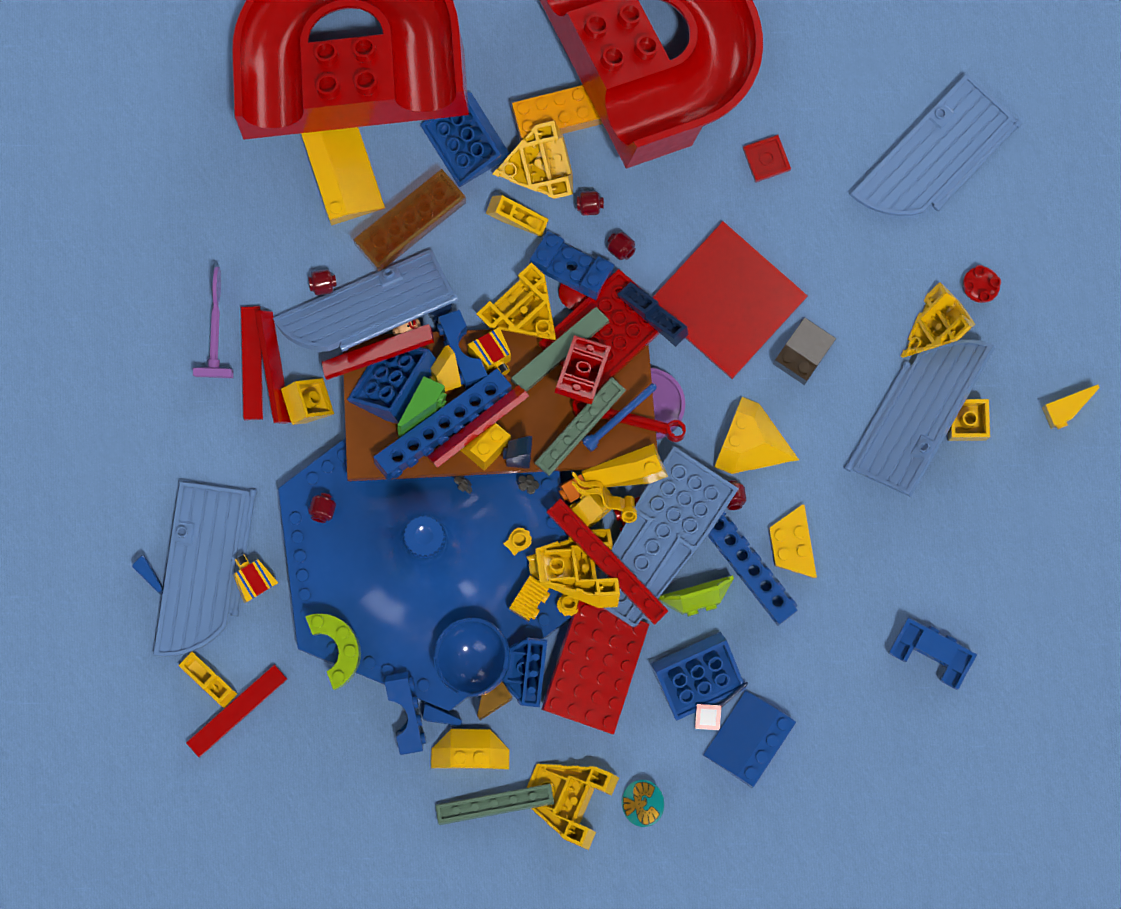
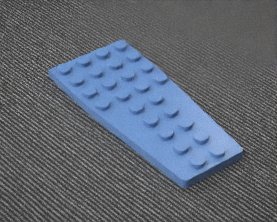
[596,446,739,627]

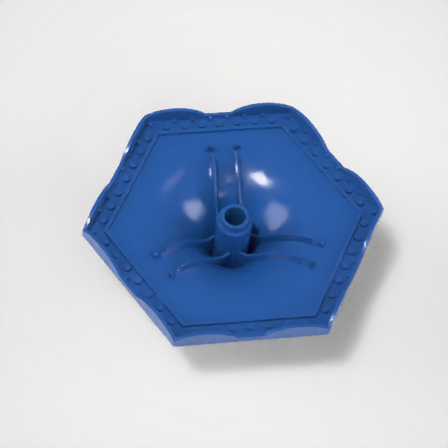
[278,438,572,711]

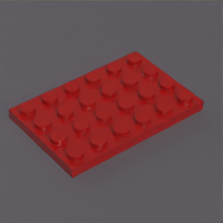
[539,269,666,393]
[541,600,649,735]

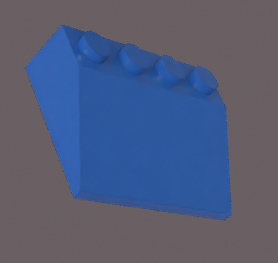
[420,92,510,187]
[347,338,436,424]
[651,632,746,721]
[703,691,796,788]

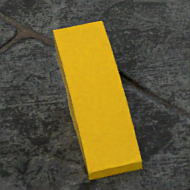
[178,652,237,708]

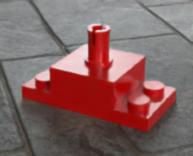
[554,335,611,405]

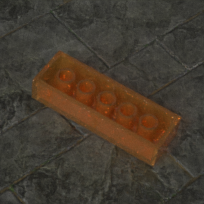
[353,169,466,272]

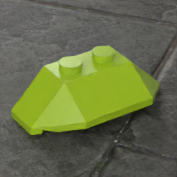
[658,575,734,617]

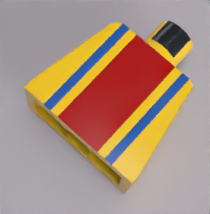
[468,327,511,376]
[233,554,278,603]

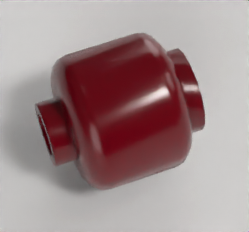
[577,191,604,216]
[608,232,636,260]
[308,270,337,295]
[727,480,747,510]
[308,493,336,523]

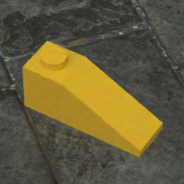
[485,195,549,237]
[1042,385,1100,430]

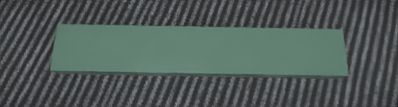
[511,307,609,392]
[535,377,626,476]
[436,784,554,825]

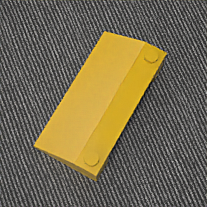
[301,127,385,226]

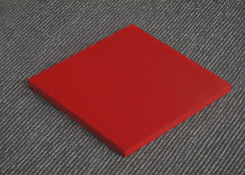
[653,221,808,379]

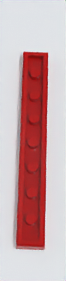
[546,498,668,625]

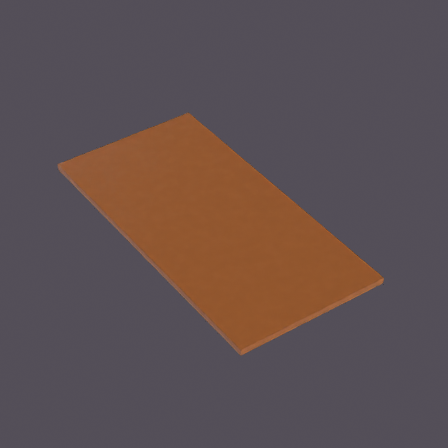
[343,326,658,481]

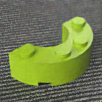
[305,614,361,690]

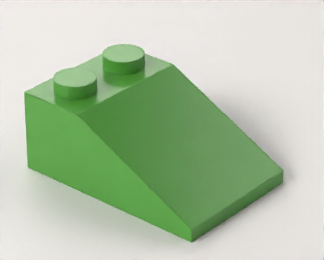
[398,377,447,439]

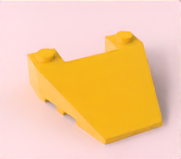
[535,529,620,608]
[527,764,619,850]

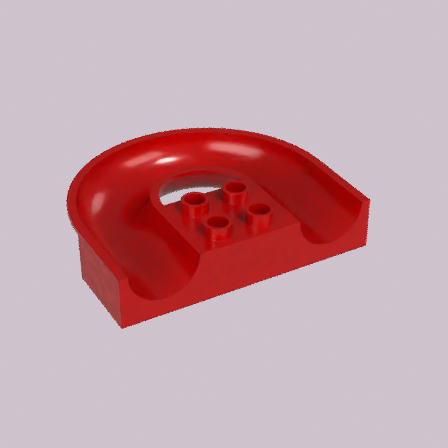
[233,0,469,140]
[540,0,763,169]

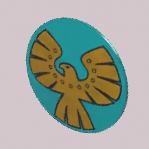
[622,780,664,827]

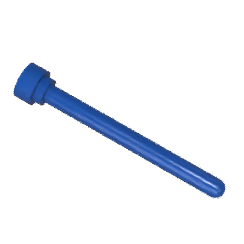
[581,383,657,452]

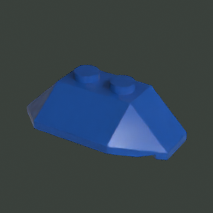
[503,638,548,707]

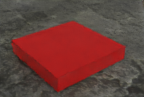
[743,135,791,183]

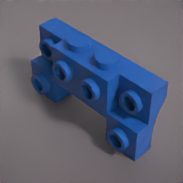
[888,618,977,690]

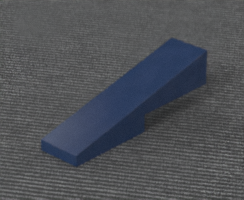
[618,282,689,347]

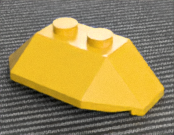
[431,729,510,769]

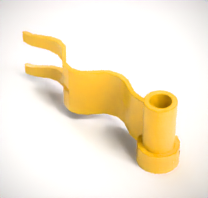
[572,472,637,523]

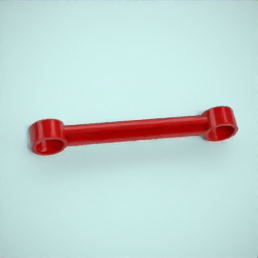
[572,400,686,442]

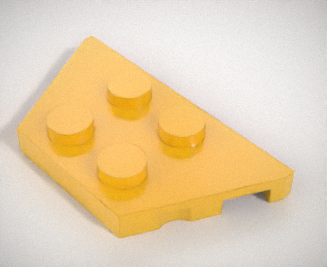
[769,505,817,578]

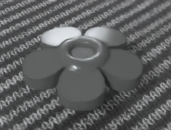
[518,475,539,494]
[454,476,472,493]

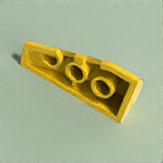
[582,444,668,489]

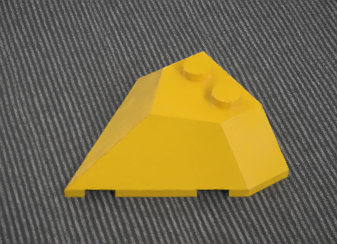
[492,120,573,199]
[476,262,556,340]
[901,282,976,358]
[714,397,799,474]

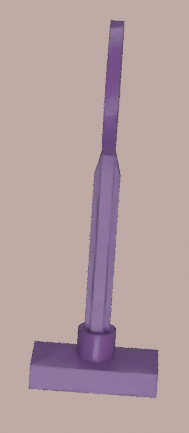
[193,267,234,378]

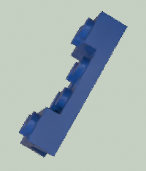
[529,231,615,300]

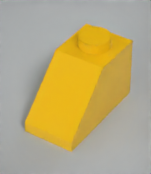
[429,345,461,391]

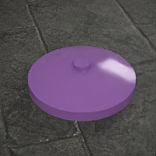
[651,368,685,440]

